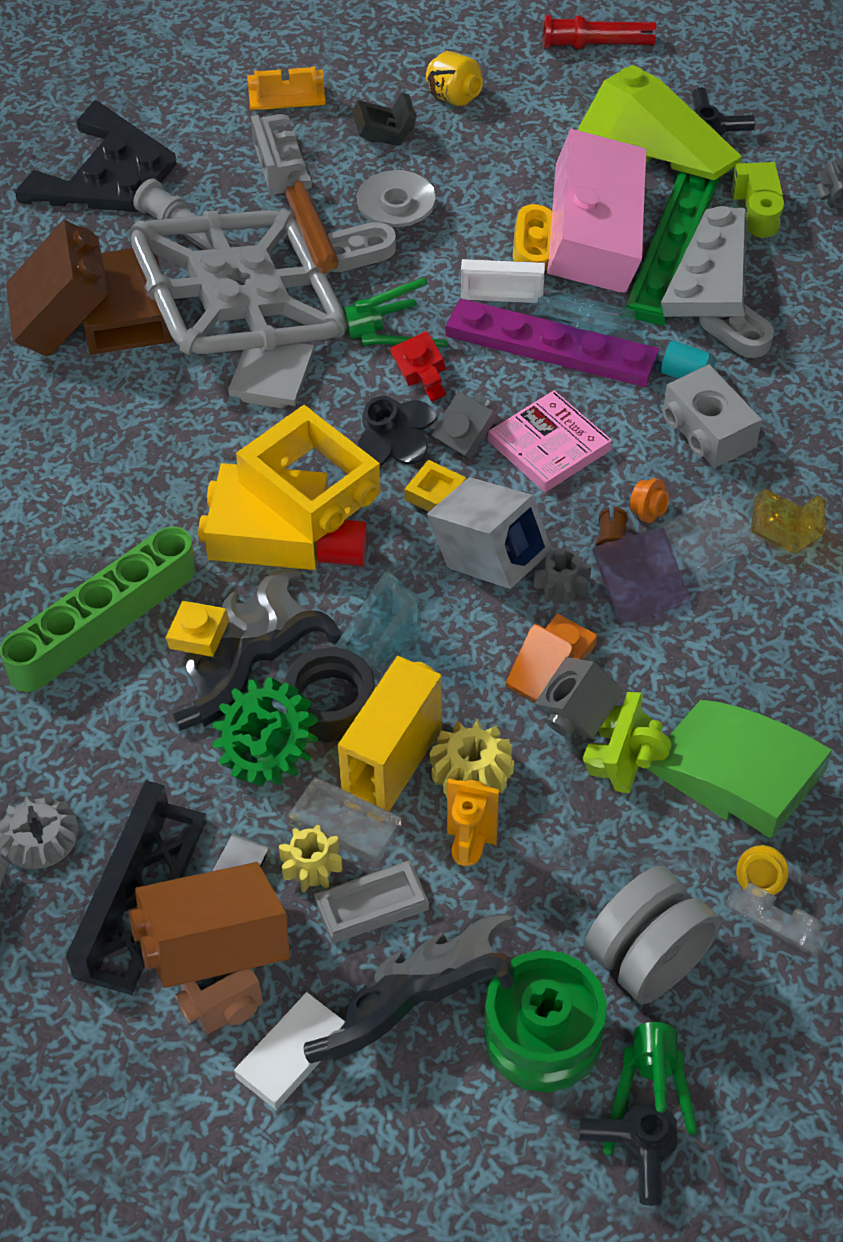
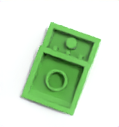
[646,700,832,839]

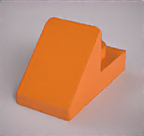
[505,613,597,703]

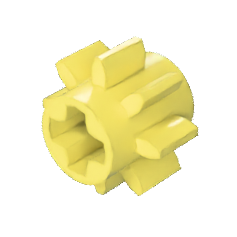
[279,825,343,892]

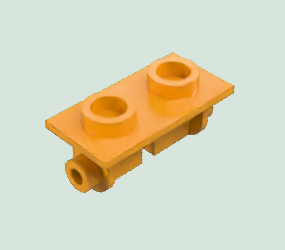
[247,66,326,111]
[447,778,499,866]

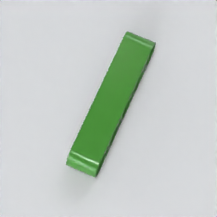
[0,526,196,692]

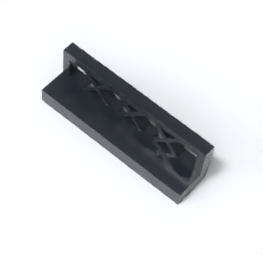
[66,780,207,995]

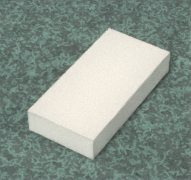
[461,259,545,303]
[234,992,345,1110]

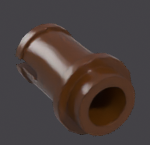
[594,507,631,566]

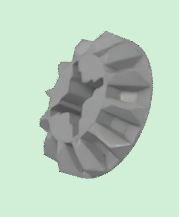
[0,793,79,869]

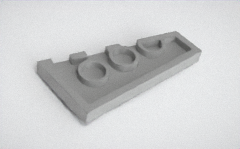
[661,206,748,317]

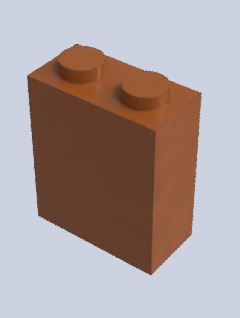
[129,861,290,988]

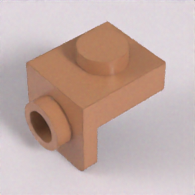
[175,968,263,1035]

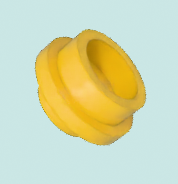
[736,845,789,898]

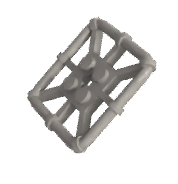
[129,209,348,356]

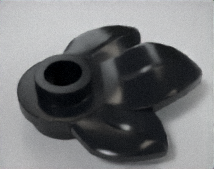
[358,396,438,467]

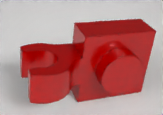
[389,331,447,403]

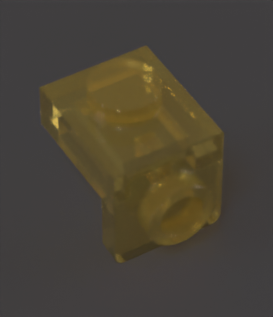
[751,489,827,553]

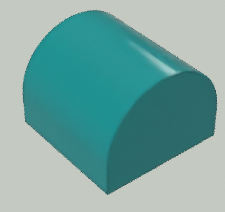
[661,340,717,379]

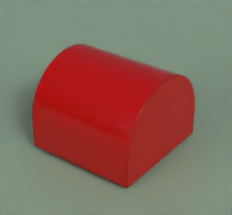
[317,520,369,567]

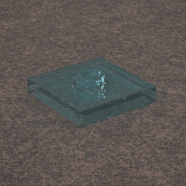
[535,291,636,333]

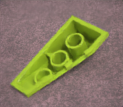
[578,65,742,180]

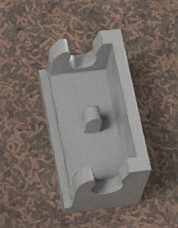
[251,114,312,195]

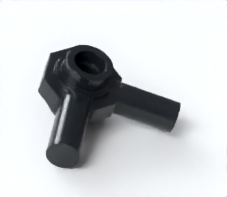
[692,87,755,136]
[579,1104,677,1206]

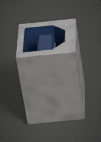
[426,477,553,589]

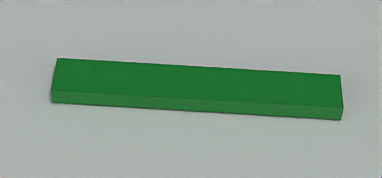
[624,171,721,326]

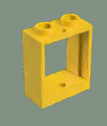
[236,405,381,543]

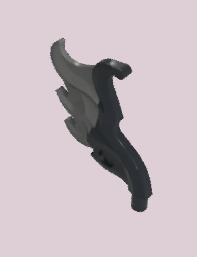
[172,569,341,732]
[303,913,517,1064]

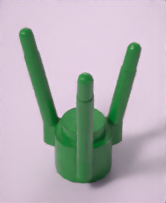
[345,278,448,348]
[603,1022,697,1156]

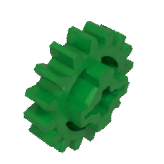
[212,677,318,787]

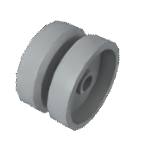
[584,865,722,1005]

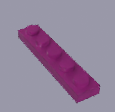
[446,298,659,387]

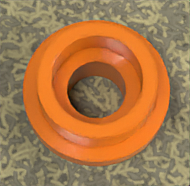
[630,478,670,523]

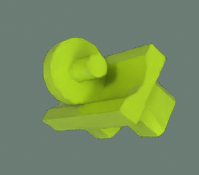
[583,692,672,794]

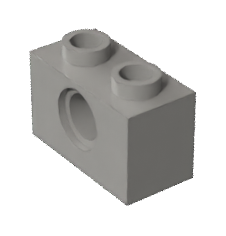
[663,364,762,468]

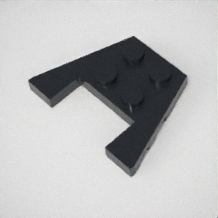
[15,100,177,212]

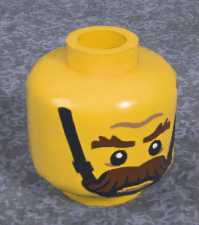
[426,51,483,106]

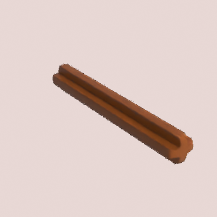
[285,181,339,274]

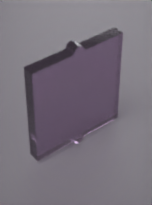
[592,527,691,625]

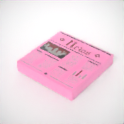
[488,390,612,493]

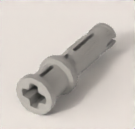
[134,179,240,250]

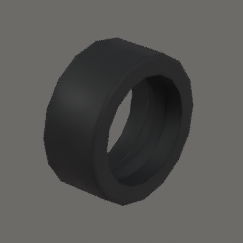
[283,647,375,743]

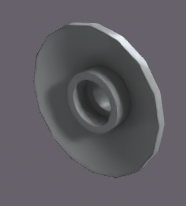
[356,170,436,228]

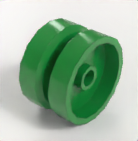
[484,950,607,1093]

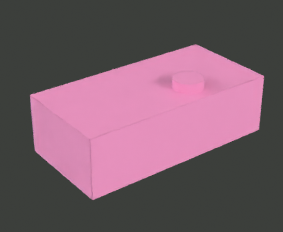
[547,128,646,292]

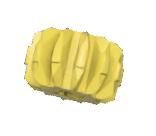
[430,719,514,798]

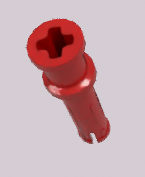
[543,15,656,50]

